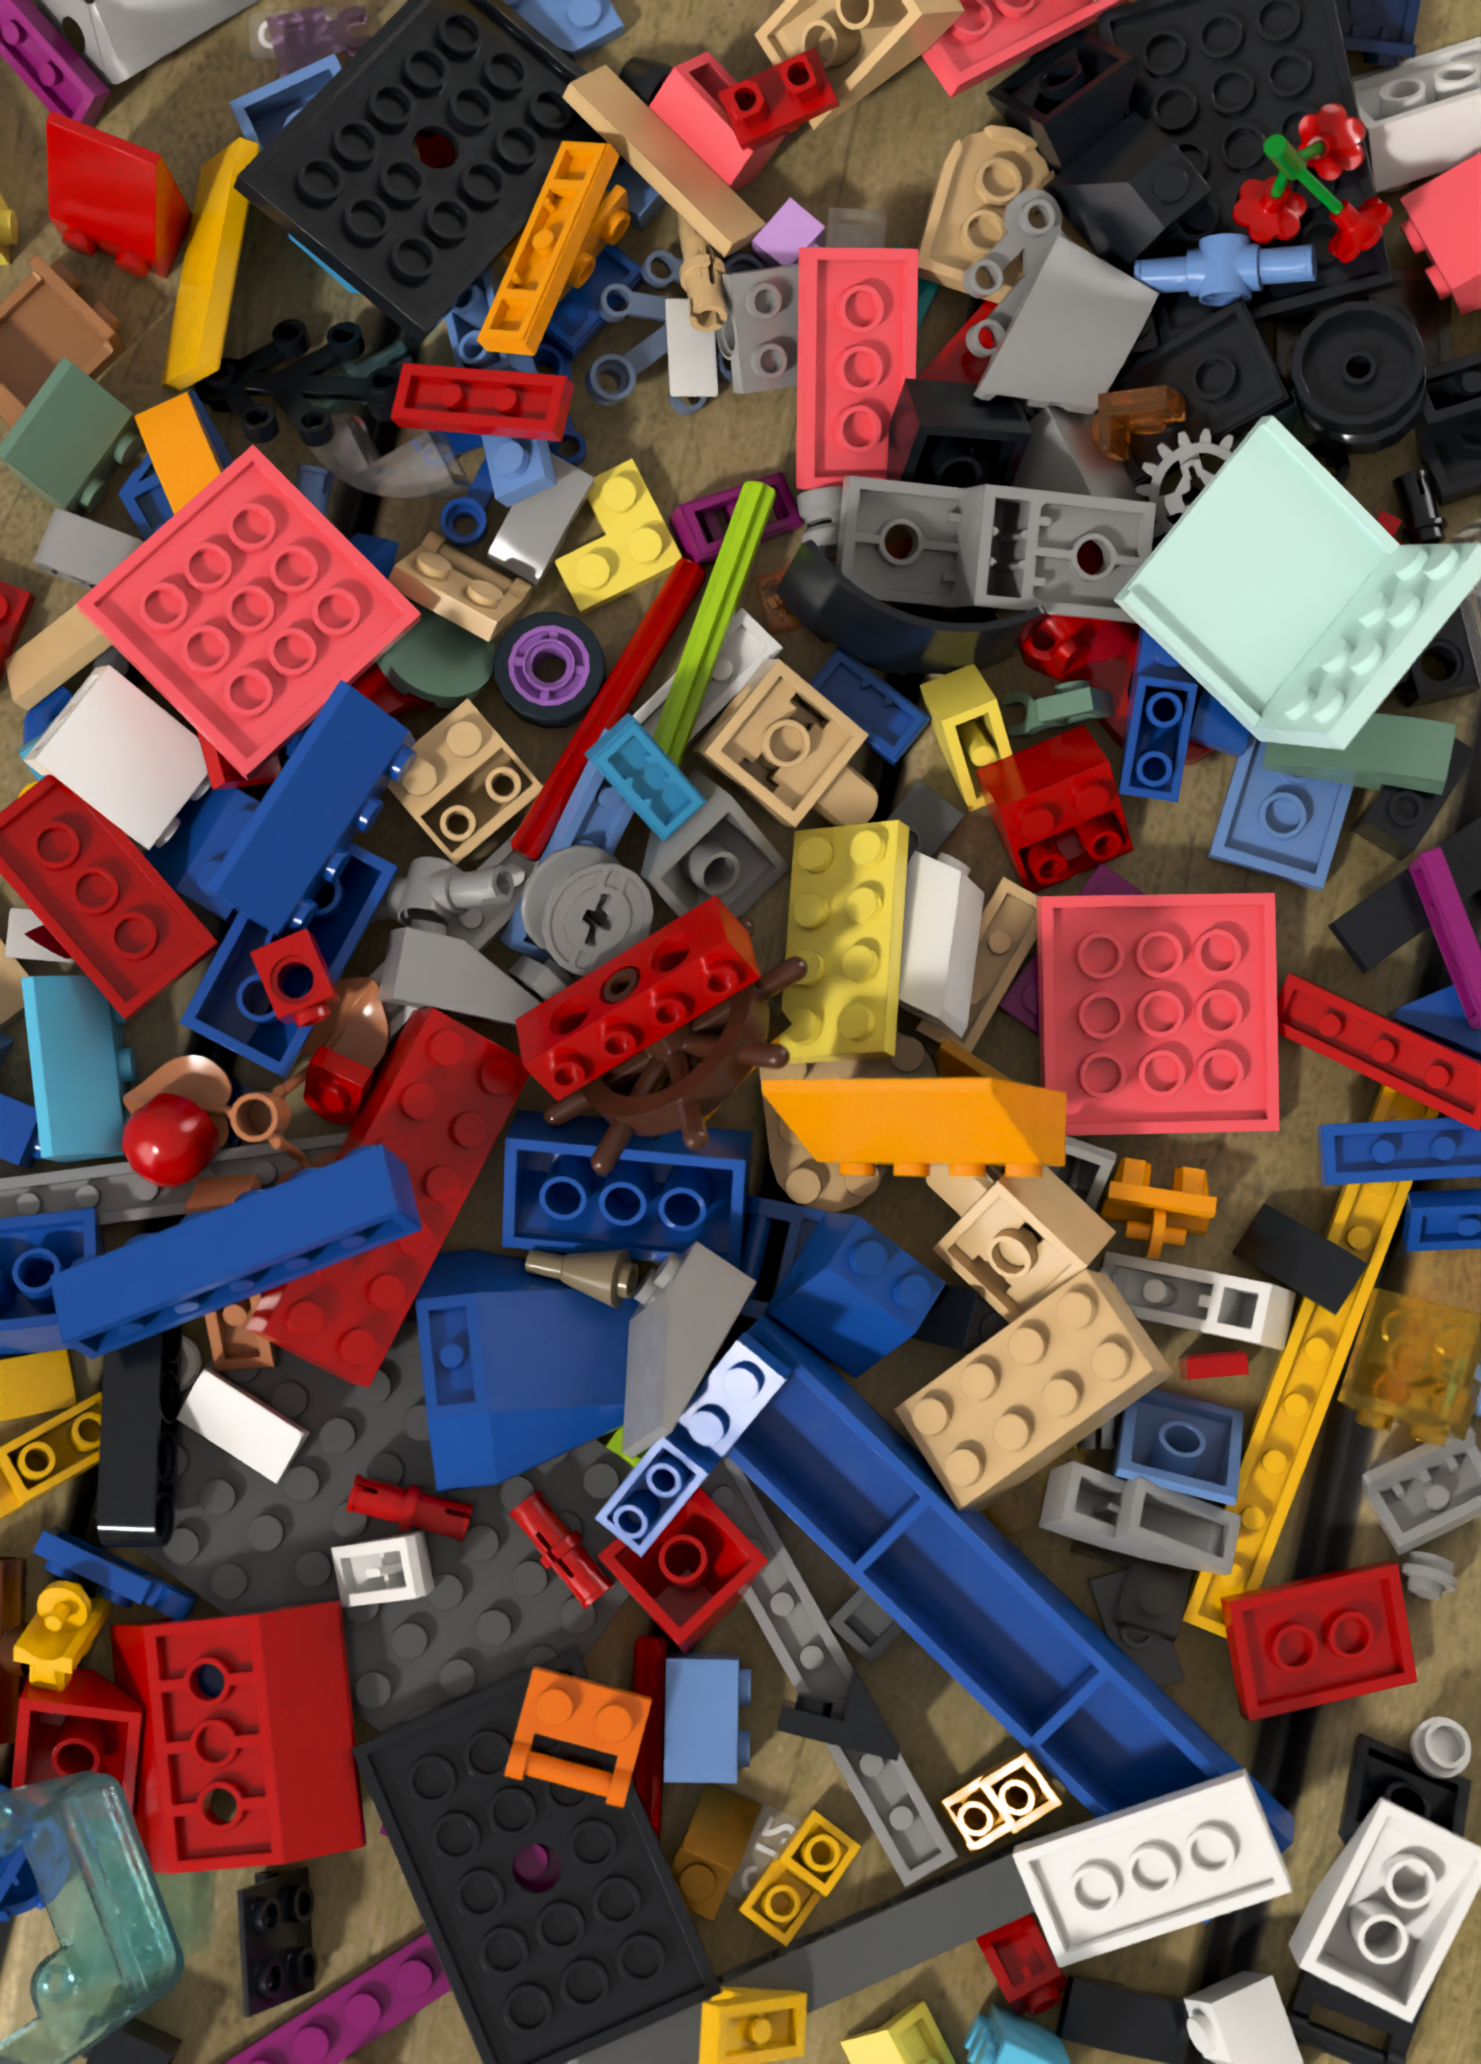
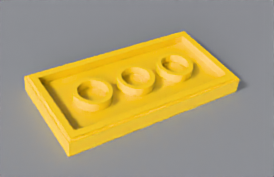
[160,137,260,392]

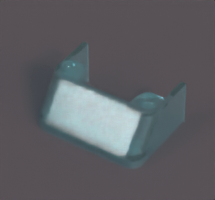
[0,1771,184,2064]

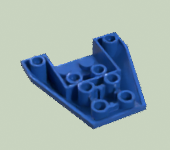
[415,1249,640,1493]

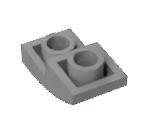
[487,452,595,588]

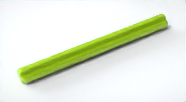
[653,480,776,768]

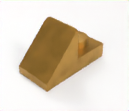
[671,1783,761,1922]

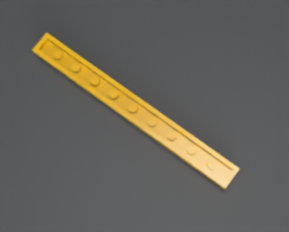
[1179,1084,1439,1638]

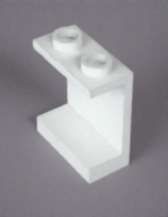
[23,665,211,850]

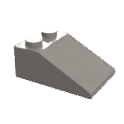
[622,1241,757,1458]

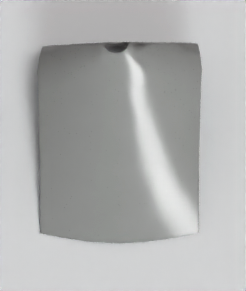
[36,0,261,85]

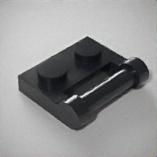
[1285,1968,1432,2064]

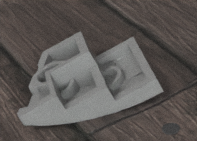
[974,234,1159,415]

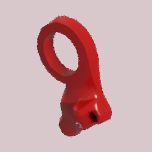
[1019,540,1216,766]

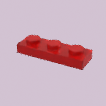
[390,363,574,442]

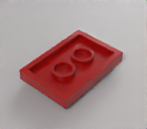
[1221,1560,1417,1722]

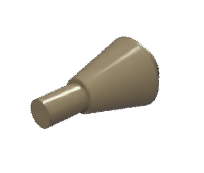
[525,1249,638,1309]

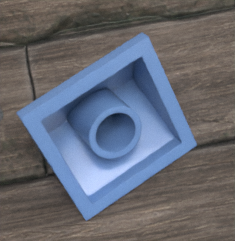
[1106,1388,1245,1506]

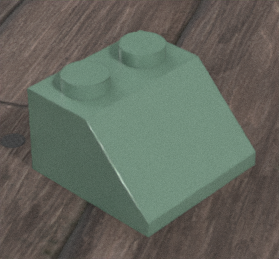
[0,356,143,517]

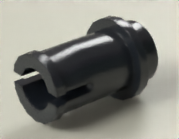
[1392,470,1448,544]

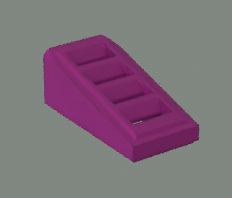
[669,471,804,566]

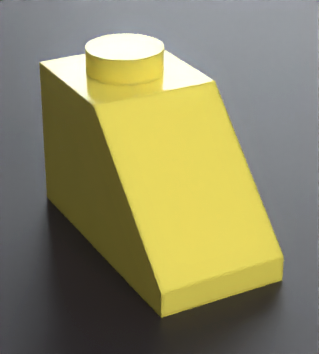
[920,664,1012,812]

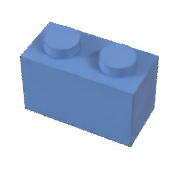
[664,1652,751,1784]

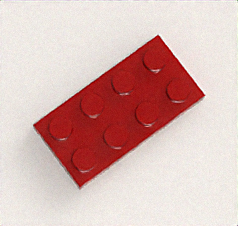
[0,775,220,1022]

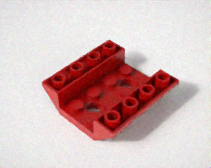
[109,1600,367,1874]

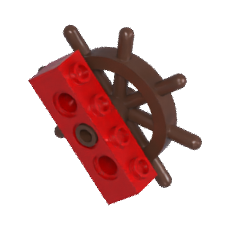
[515,895,808,1174]

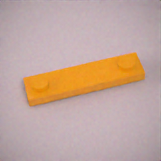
[477,141,620,356]

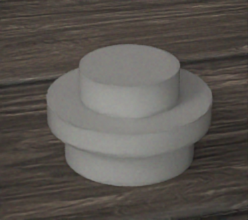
[1398,1551,1458,1600]

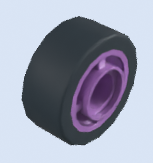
[494,612,607,729]

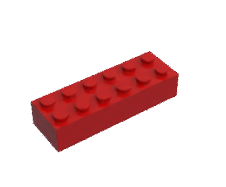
[246,1007,530,1388]

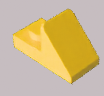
[699,1986,807,2064]

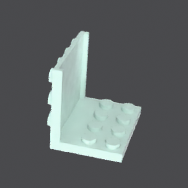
[1114,415,1481,750]

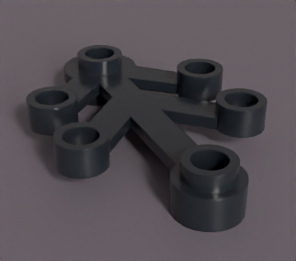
[193,319,401,447]

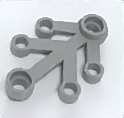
[963,189,1106,422]

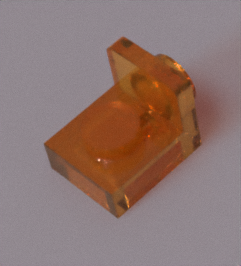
[1092,385,1186,463]

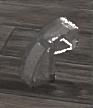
[309,413,472,500]

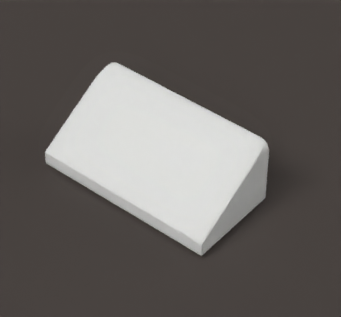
[176,1368,311,1484]

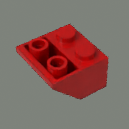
[975,724,1134,893]

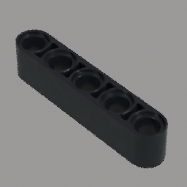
[97,1324,182,1547]

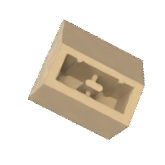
[386,698,543,866]

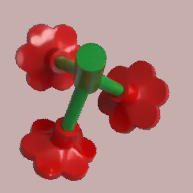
[1232,102,1393,263]

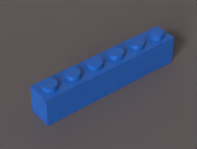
[50,1144,422,1359]

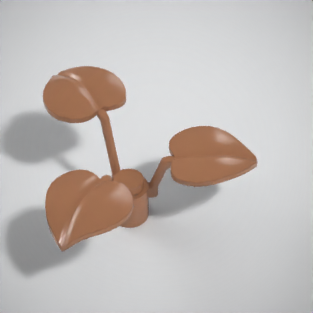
[123,977,390,1186]

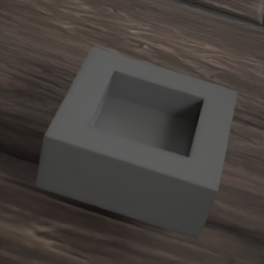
[827,1586,904,1665]

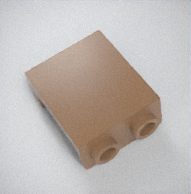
[0,253,127,428]

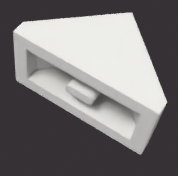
[331,1530,435,1608]

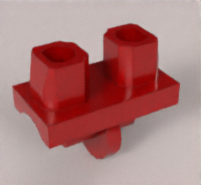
[718,47,840,151]

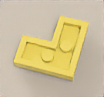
[554,459,683,617]

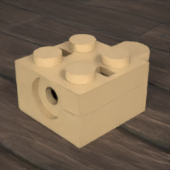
[692,659,878,828]
[926,1166,1116,1323]

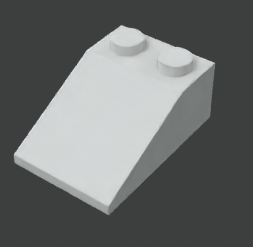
[1288,1797,1481,2023]

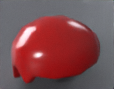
[121,1093,219,1188]

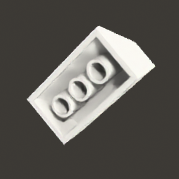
[1352,36,1481,193]

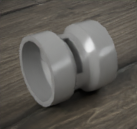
[797,487,843,558]

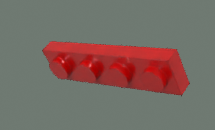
[1277,973,1481,1131]

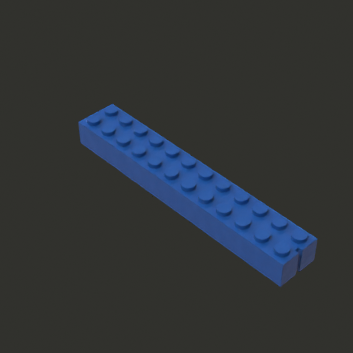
[693,1313,1294,1925]

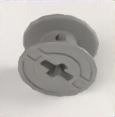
[520,845,654,976]

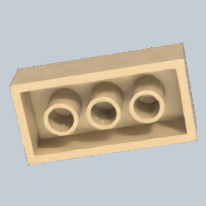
[894,1268,1174,1511]

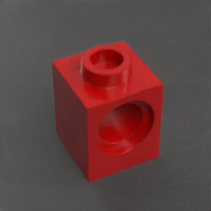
[250,928,342,1029]

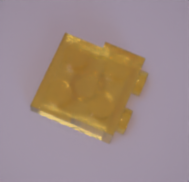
[1337,1287,1481,1447]

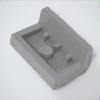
[1362,1423,1481,1556]

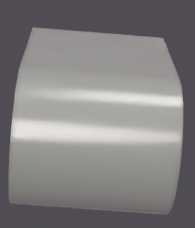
[32,509,144,590]

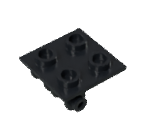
[237,1867,317,2017]

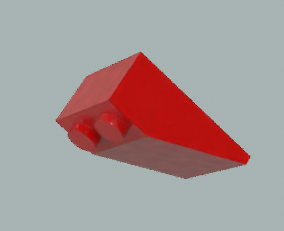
[46,111,192,279]

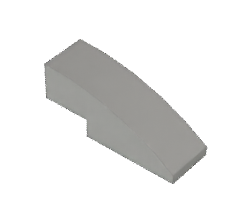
[1038,1461,1242,1575]

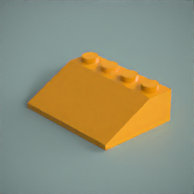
[762,1078,1066,1178]

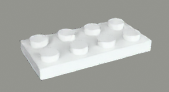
[1012,1768,1292,1968]

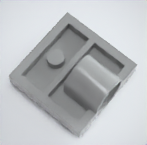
[715,263,799,394]

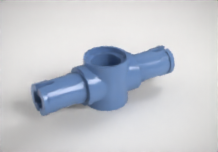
[1134,233,1317,307]

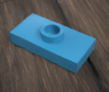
[584,713,707,842]

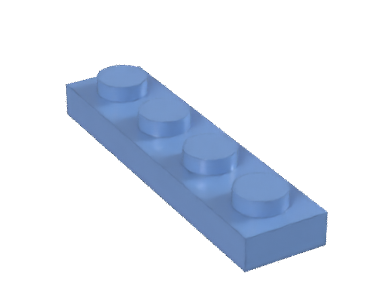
[500,727,634,963]

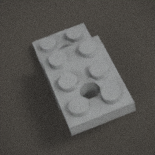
[836,476,1156,623]

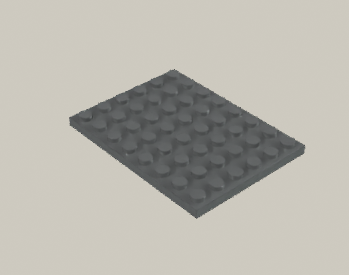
[94,1302,634,1733]

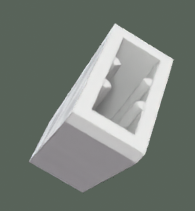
[898,851,985,1038]

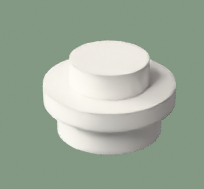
[1410,1717,1471,1779]

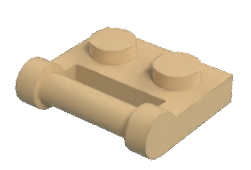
[388,530,534,642]

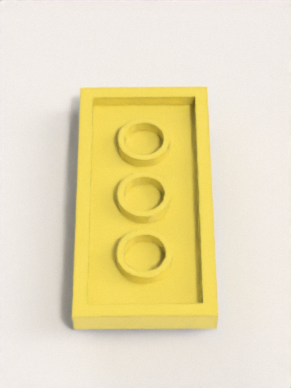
[779,820,910,1064]

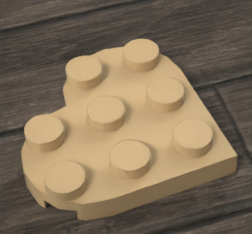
[918,125,1095,304]
[759,1031,938,1213]

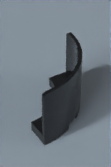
[775,539,1047,676]

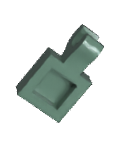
[1002,680,1115,738]

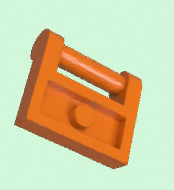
[504,1666,652,1808]

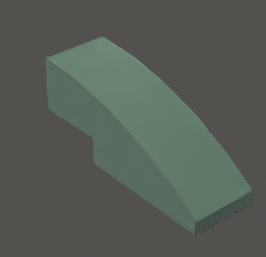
[1262,713,1457,795]

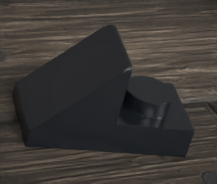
[912,1285,1010,1353]
[777,1667,900,1761]

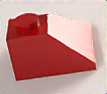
[597,1487,769,1655]
[10,1668,144,1821]

